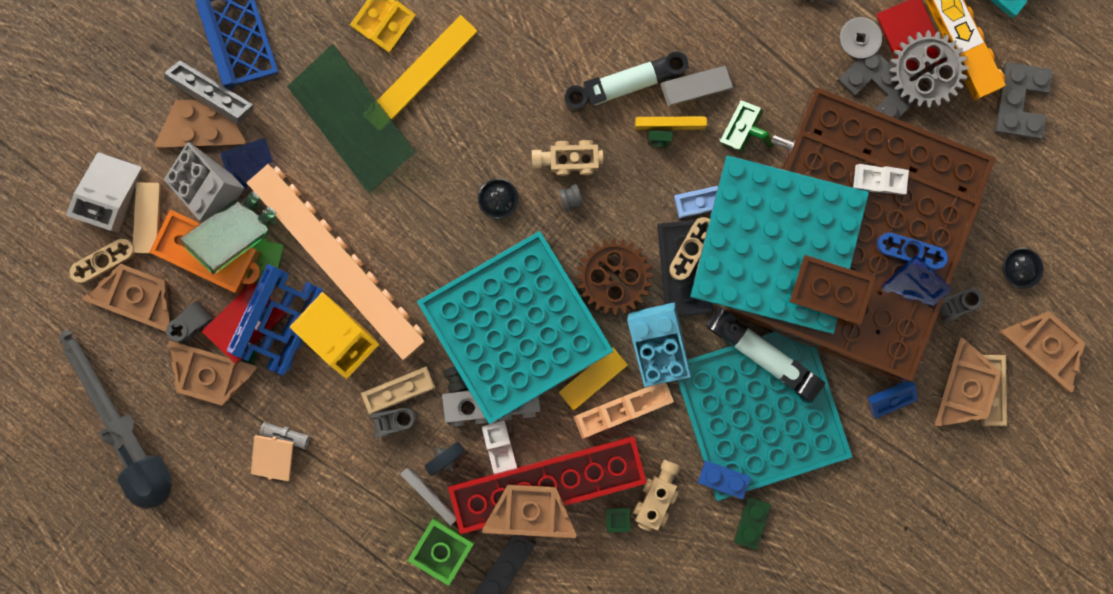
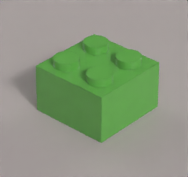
[408,517,475,586]

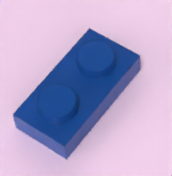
[868,381,918,419]
[697,460,751,499]

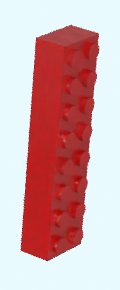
[448,436,647,534]

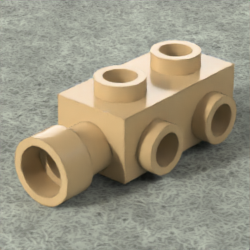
[532,140,603,176]
[633,459,681,532]

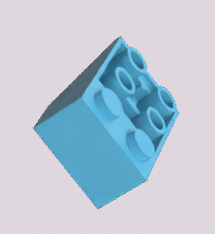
[627,302,691,387]

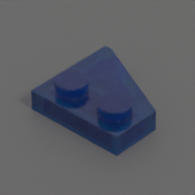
[220,138,273,192]
[881,255,952,306]

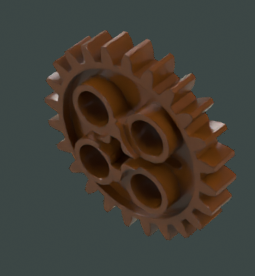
[576,238,653,315]

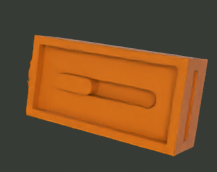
[149,209,262,294]

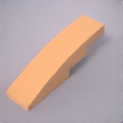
[573,383,674,439]

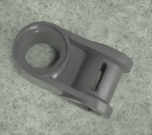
[940,288,983,323]
[166,301,214,343]
[369,408,417,438]

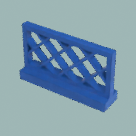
[195,0,278,90]

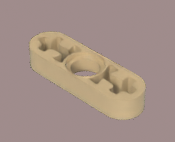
[669,217,710,281]
[70,239,135,283]

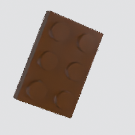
[789,255,876,325]

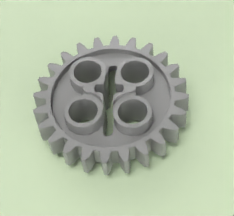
[889,30,968,109]

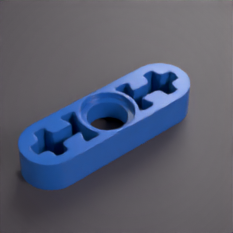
[876,233,948,270]

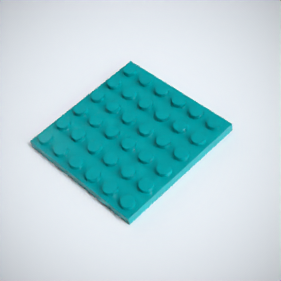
[690,155,869,334]
[417,231,613,425]
[677,332,852,501]

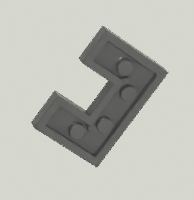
[837,52,916,119]
[994,62,1053,140]

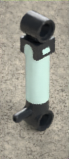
[564,51,688,113]
[705,307,826,403]

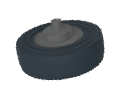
[424,442,465,476]

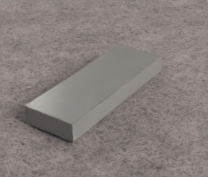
[660,66,733,106]
[400,467,456,526]

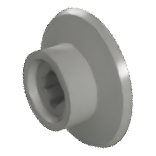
[840,17,882,58]

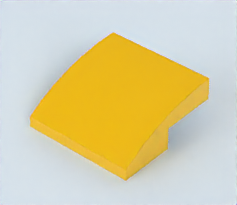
[349,0,416,53]

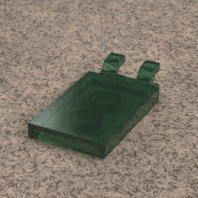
[180,191,276,275]

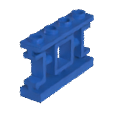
[227,264,324,376]

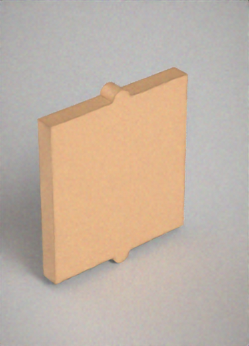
[251,435,294,481]

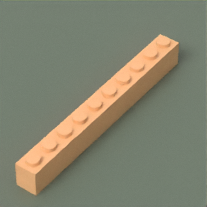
[247,164,426,360]

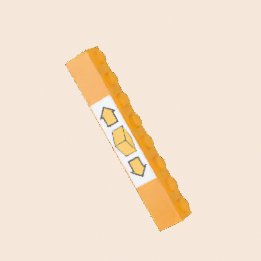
[924,0,1006,102]

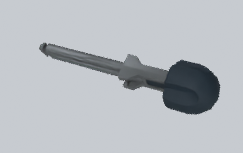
[59,330,172,509]

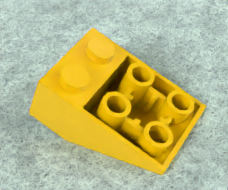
[290,292,379,379]

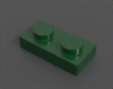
[733,496,771,550]

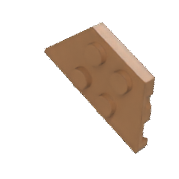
[155,100,247,149]
[83,264,170,332]
[999,311,1085,393]
[935,338,1002,426]
[168,340,258,406]
[482,485,576,538]

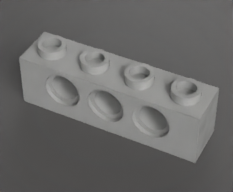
[442,391,541,427]

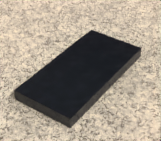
[657,220,713,316]

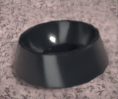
[478,178,518,219]
[1002,248,1044,289]

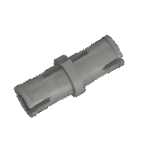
[260,422,310,450]

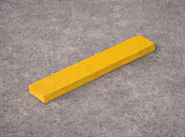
[364,15,478,132]

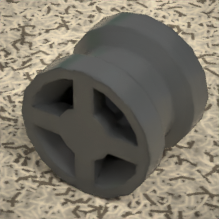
[558,184,583,212]

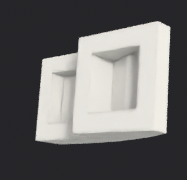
[853,164,909,195]
[482,421,517,474]

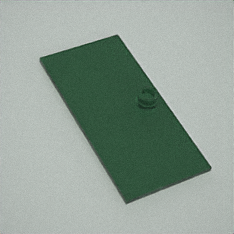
[287,44,416,193]

